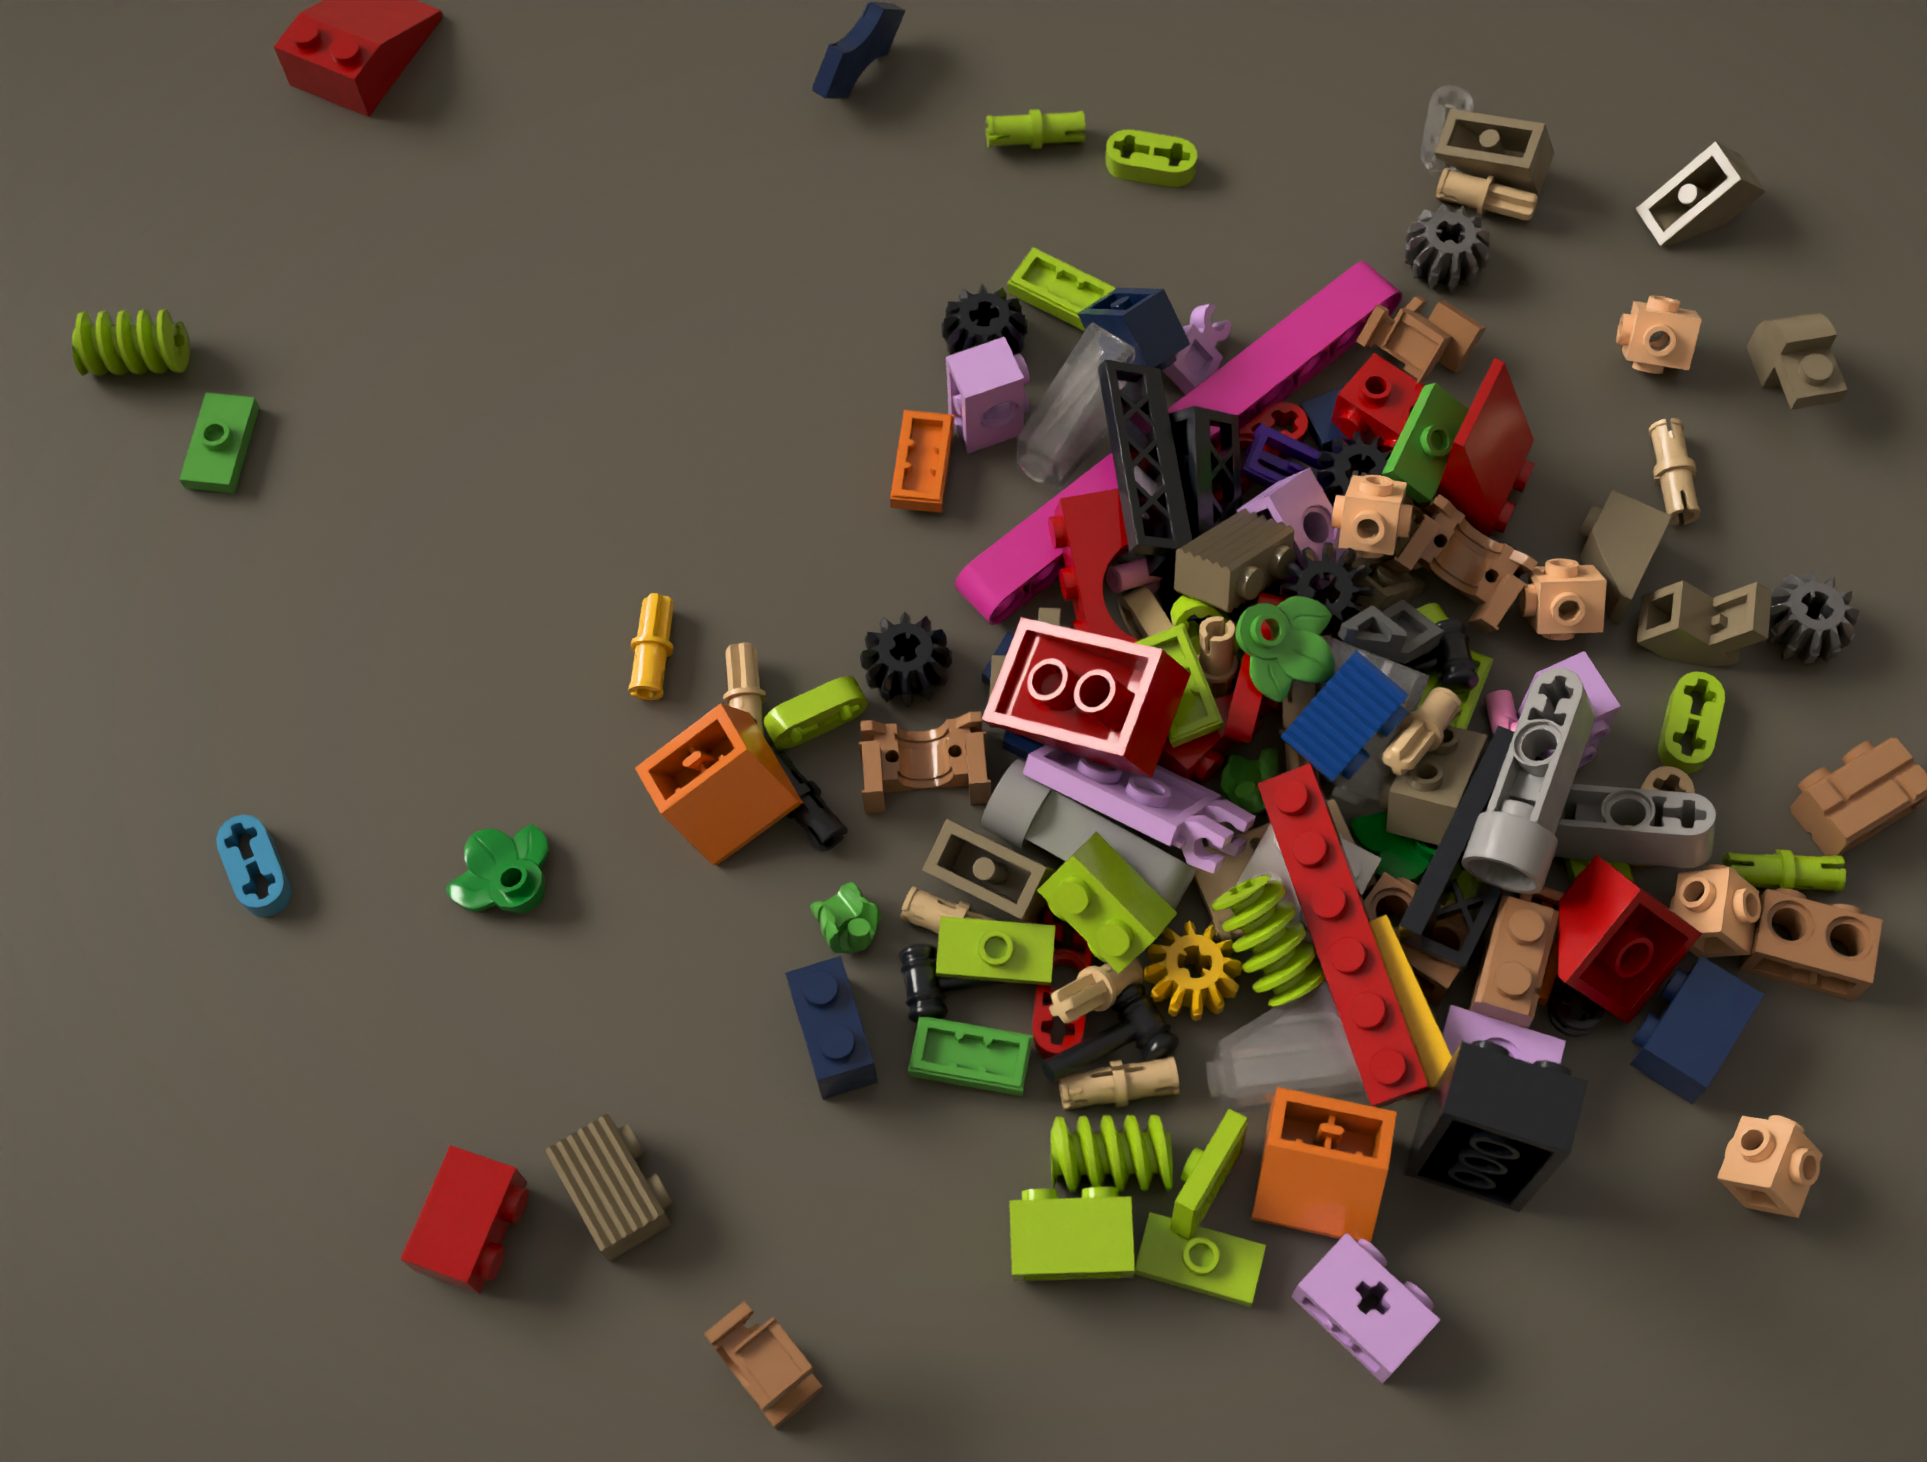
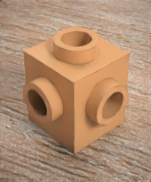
[1616,296,1702,374]
[1331,475,1413,558]
[1518,559,1607,640]
[1670,864,1761,958]
[1717,1115,1823,1218]

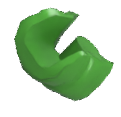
[1220,748,1279,815]
[809,882,881,954]

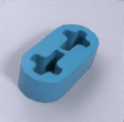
[216,814,292,917]

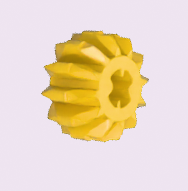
[1144,920,1242,1022]

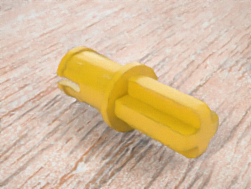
[628,593,674,700]

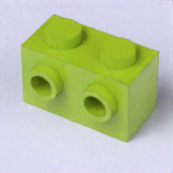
[1037,831,1177,974]
[1009,1187,1135,1281]

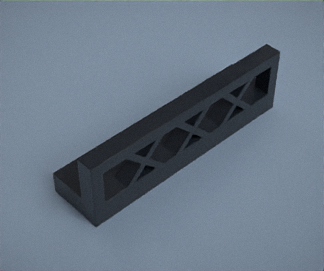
[1098,359,1192,578]
[1162,406,1246,625]
[1399,725,1544,972]

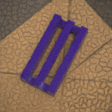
[1241,424,1353,507]

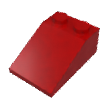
[274,0,443,117]
[1429,358,1536,536]
[982,617,1191,778]

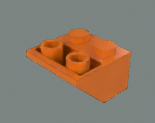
[635,703,803,866]
[1251,1087,1397,1243]

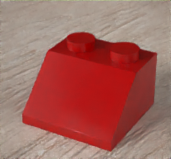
[1558,855,1702,1024]

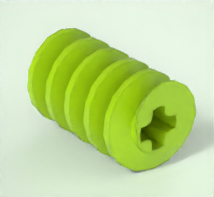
[72,309,190,376]
[1211,874,1325,1007]
[1050,1114,1173,1193]

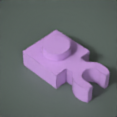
[1162,303,1231,395]

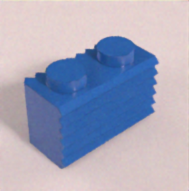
[1280,650,1409,782]

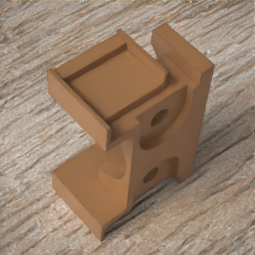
[1356,296,1487,384]
[1383,494,1538,634]
[858,711,991,814]
[704,1301,824,1430]

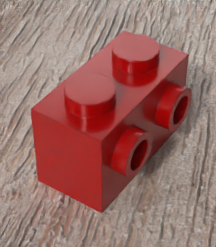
[1331,353,1425,453]
[400,1145,529,1294]

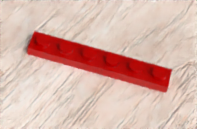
[1257,763,1432,1108]

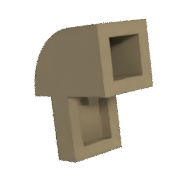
[1747,312,1848,410]
[1637,580,1772,667]

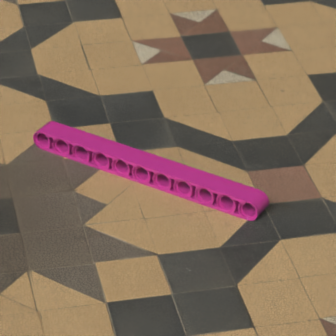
[954,260,1402,625]

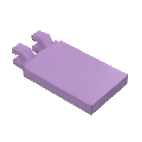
[1023,745,1256,873]

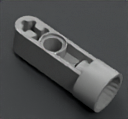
[1461,668,1595,894]
[981,759,1197,910]
[1554,784,1716,868]

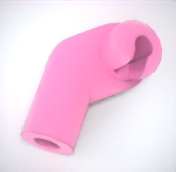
[1106,557,1163,594]
[1484,690,1519,735]

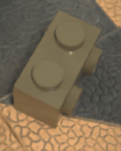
[1380,725,1487,845]

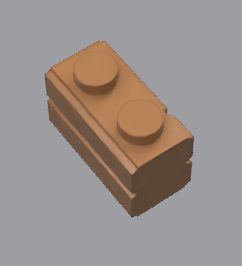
[1790,737,1927,856]
[1468,896,1559,1029]

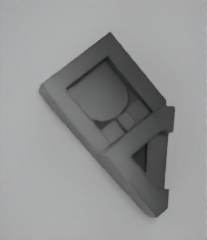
[1338,599,1444,664]

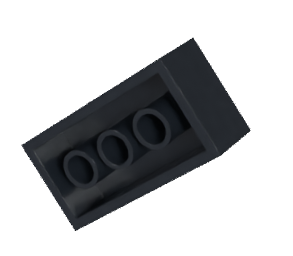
[1404,1040,1588,1212]

